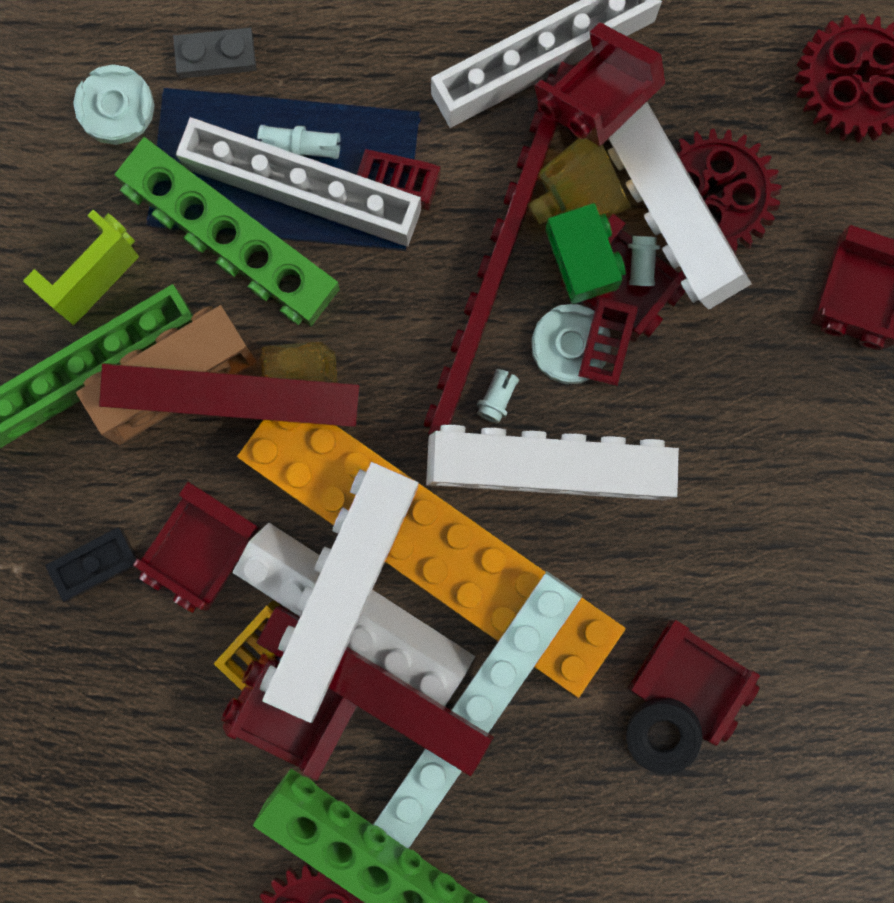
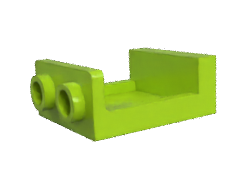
[23,210,139,326]

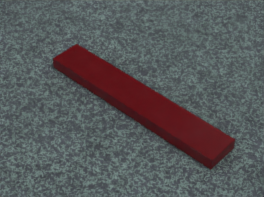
[99,363,359,427]
[256,605,494,777]

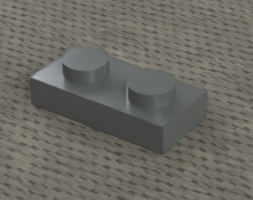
[173,28,257,79]

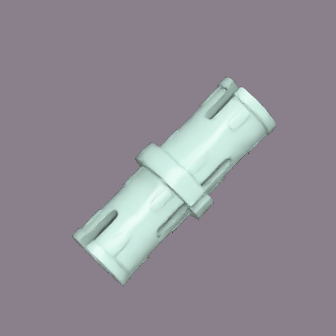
[257,125,341,159]

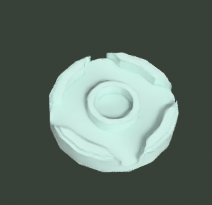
[73,65,155,145]
[531,304,611,384]

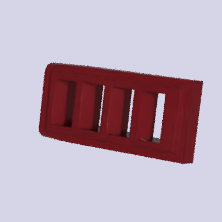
[357,149,441,211]
[578,296,638,386]

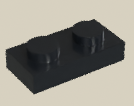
[45,527,137,602]

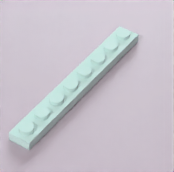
[373,571,582,849]

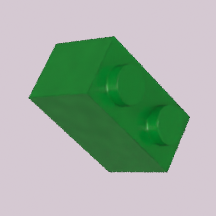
[545,203,626,304]

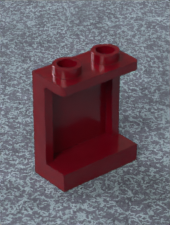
[534,22,666,146]
[560,214,687,343]
[811,225,894,350]
[133,481,261,613]
[626,620,760,746]
[221,652,357,780]

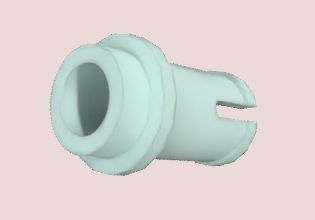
[628,236,661,286]
[477,369,519,423]

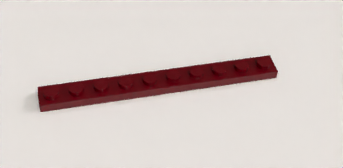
[423,62,575,438]

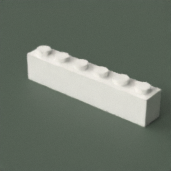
[431,0,662,128]
[608,102,752,310]
[176,117,421,247]
[426,425,679,500]
[260,462,419,723]
[232,523,475,706]

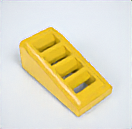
[214,600,280,690]

